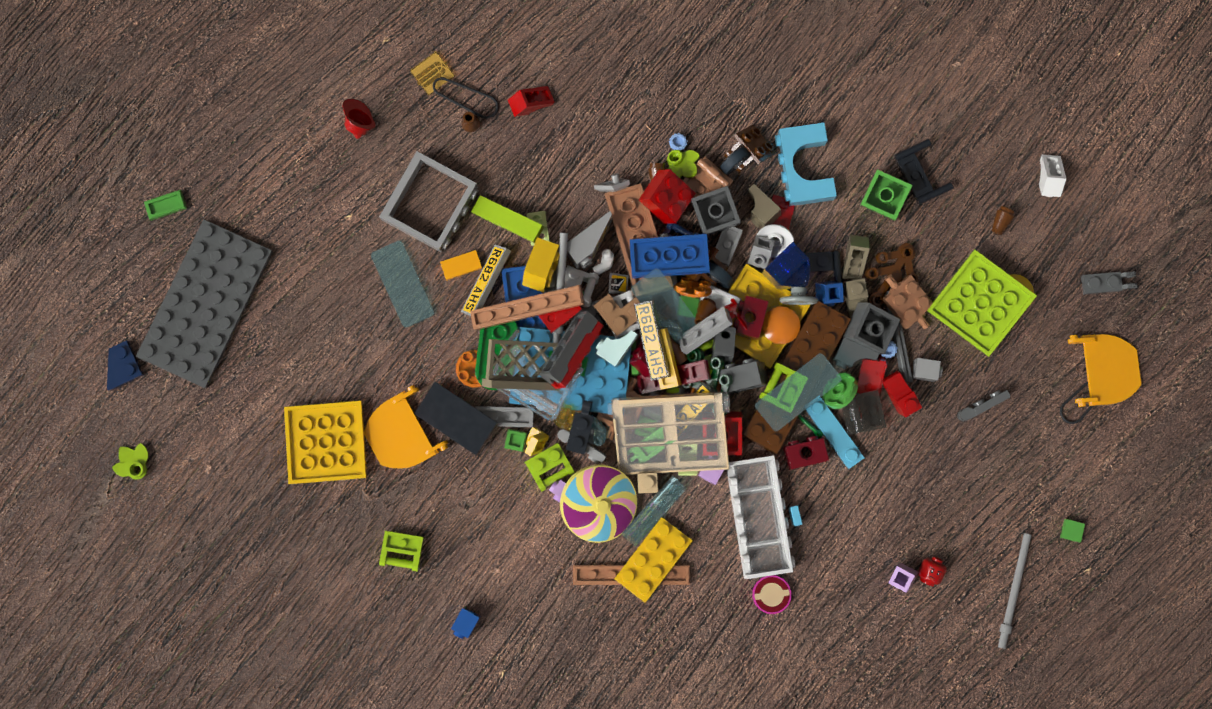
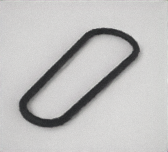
[432,77,499,119]
[1060,381,1093,424]

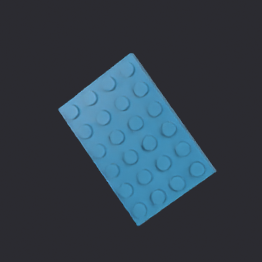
[509,327,632,414]

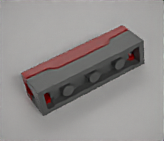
[539,311,603,389]

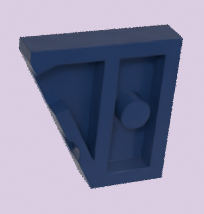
[107,340,144,391]

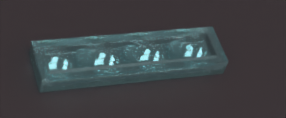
[622,476,686,547]

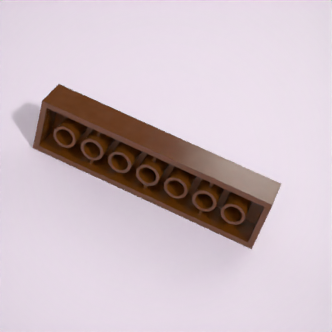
[742,301,851,455]

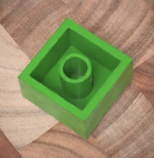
[861,169,912,221]

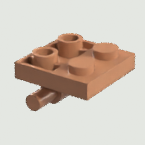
[683,156,733,198]

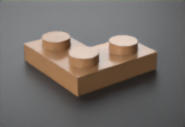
[593,294,642,336]

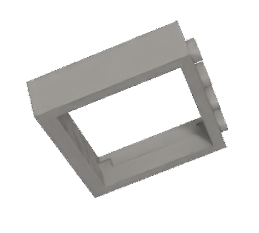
[379,151,479,252]

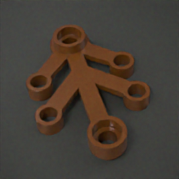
[865,243,918,307]

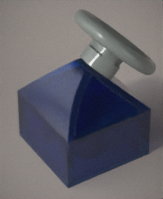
[762,242,818,305]

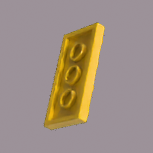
[614,517,693,603]

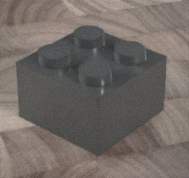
[691,186,741,236]
[843,302,900,354]
[720,358,769,394]

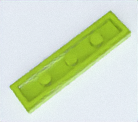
[471,196,544,243]

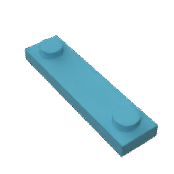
[803,396,864,469]

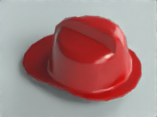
[342,98,376,139]

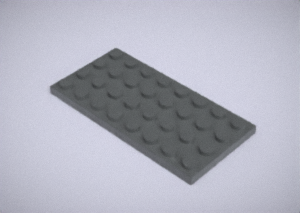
[136,219,273,389]

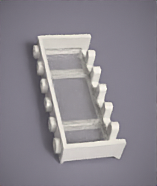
[726,456,795,579]

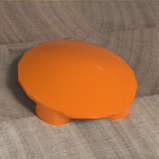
[674,277,712,298]
[762,306,800,344]
[456,350,482,387]

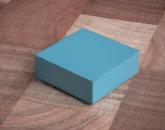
[788,506,802,526]

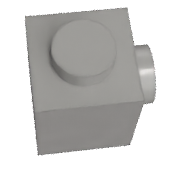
[748,235,774,269]

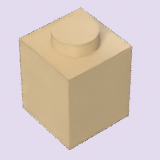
[637,473,658,494]

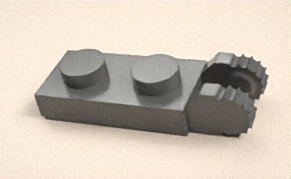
[1081,272,1138,295]
[957,389,1010,422]

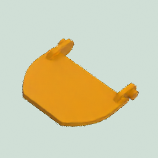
[1068,334,1141,407]
[364,385,449,468]

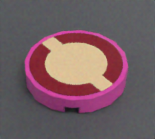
[752,575,791,614]

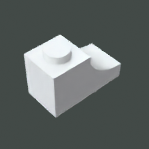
[1039,154,1066,197]

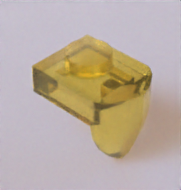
[552,404,575,431]

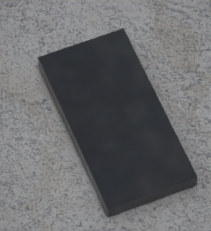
[414,382,498,456]

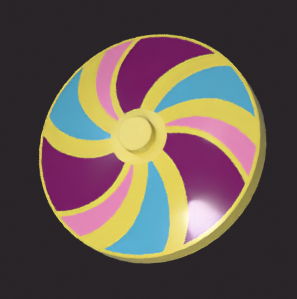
[560,464,637,543]

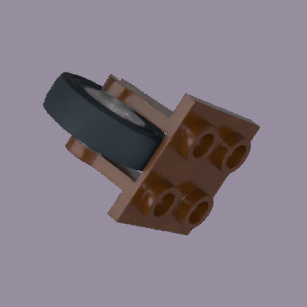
[720,125,777,175]
[684,245,734,289]

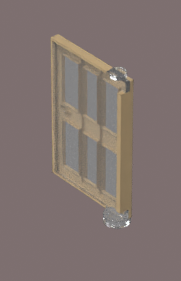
[608,392,730,475]

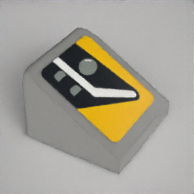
[609,273,628,294]

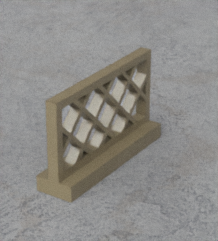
[482,339,560,391]

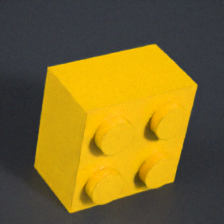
[522,237,560,293]

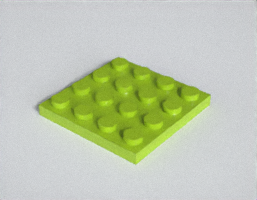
[927,249,1037,357]

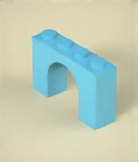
[775,123,837,206]

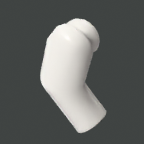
[592,249,614,275]

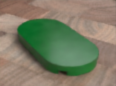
[475,321,519,390]

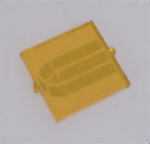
[410,51,454,95]

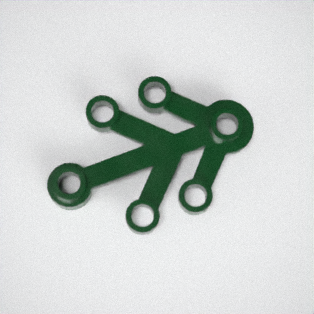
[683,348,733,415]

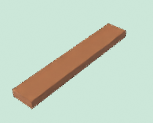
[470,285,585,330]
[573,565,690,585]

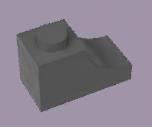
[832,338,879,369]

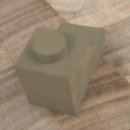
[749,184,781,228]
[842,234,870,280]
[843,278,868,319]

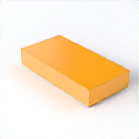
[440,250,482,281]

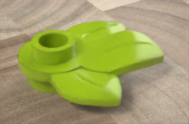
[667,150,700,178]
[112,443,149,480]

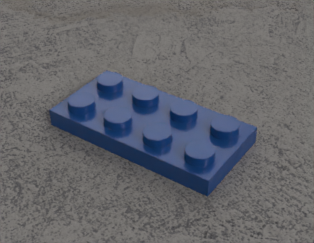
[630,234,710,279]
[502,266,547,330]

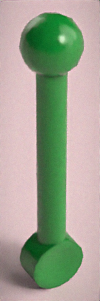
[797,414,823,439]

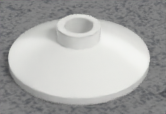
[757,224,794,257]

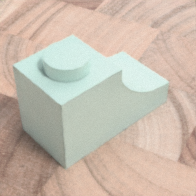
[596,330,638,368]

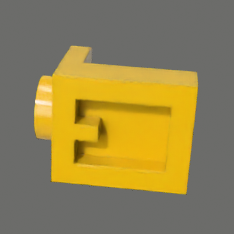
[525,427,549,456]

